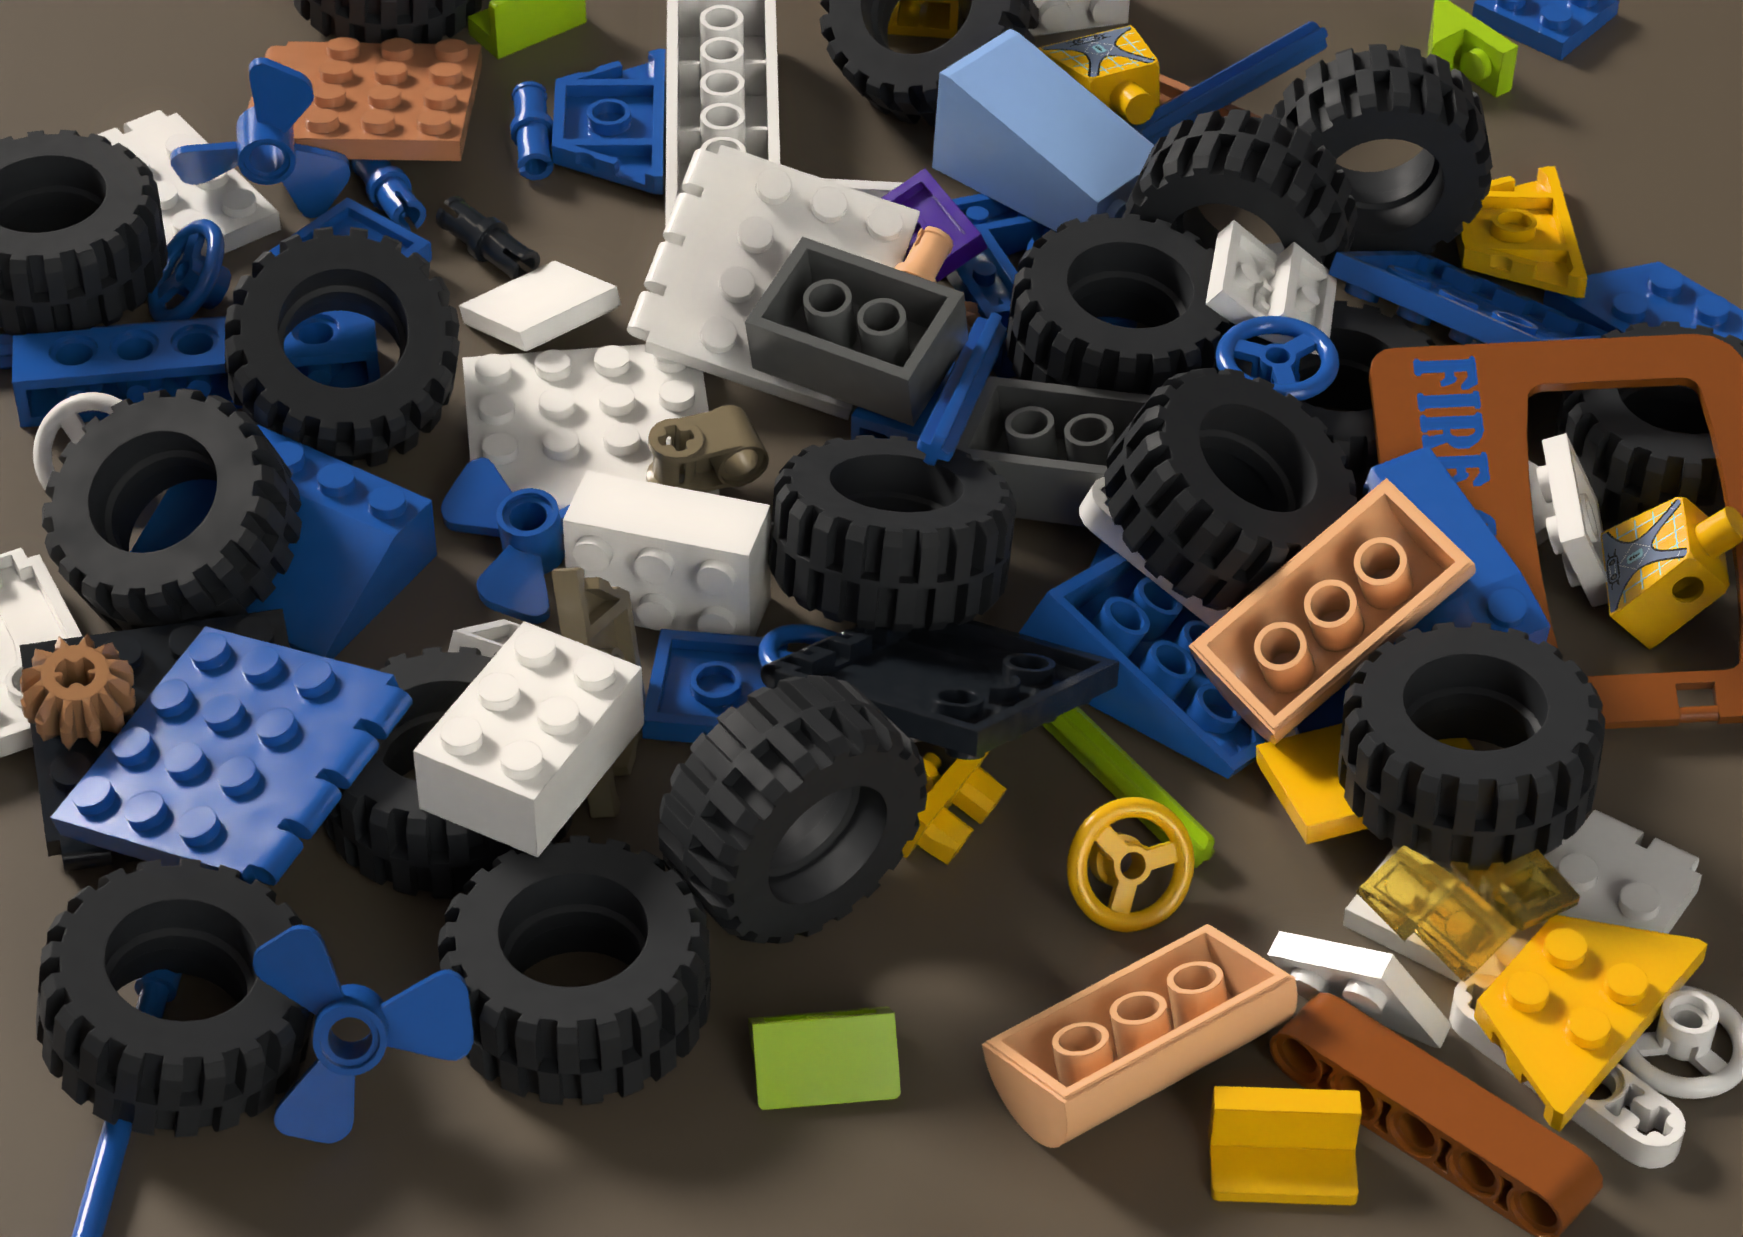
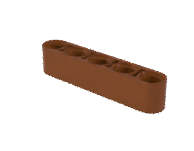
[1270,992,1603,1237]

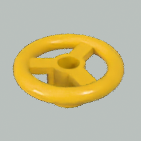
[1067,797,1195,932]

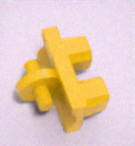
[902,751,1007,865]

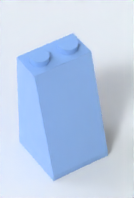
[932,29,1154,232]

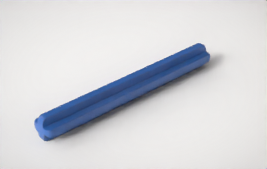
[1129,21,1328,145]
[917,312,1007,466]

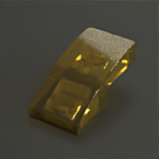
[1356,845,1517,982]
[1434,849,1580,931]

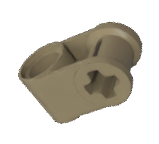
[646,405,769,493]

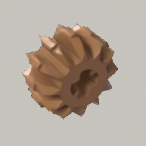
[20,633,136,751]

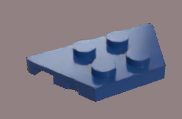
[552,49,666,194]
[1543,261,1743,340]

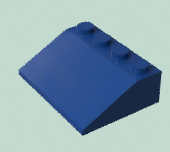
[130,424,437,659]

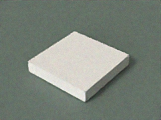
[459,261,621,352]

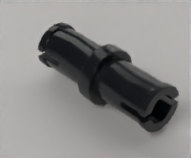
[436,195,540,280]

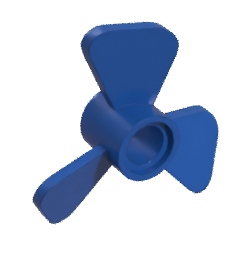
[170,57,350,218]
[441,458,570,624]
[252,925,474,1143]

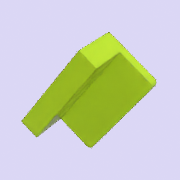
[468,0,587,59]
[748,1006,901,1110]

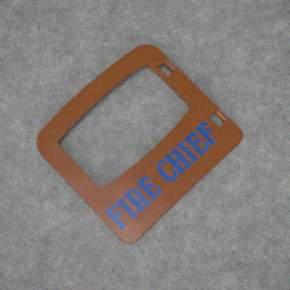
[1369,334,1743,729]

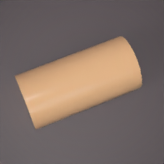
[1189,478,1476,744]
[982,924,1297,1148]

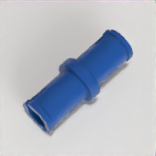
[510,81,553,180]
[351,159,426,231]

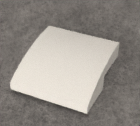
[1206,220,1337,355]

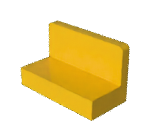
[1208,1086,1361,1206]

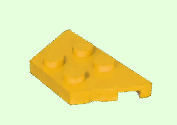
[1455,166,1588,298]
[1474,914,1708,1132]

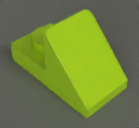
[1428,0,1518,98]

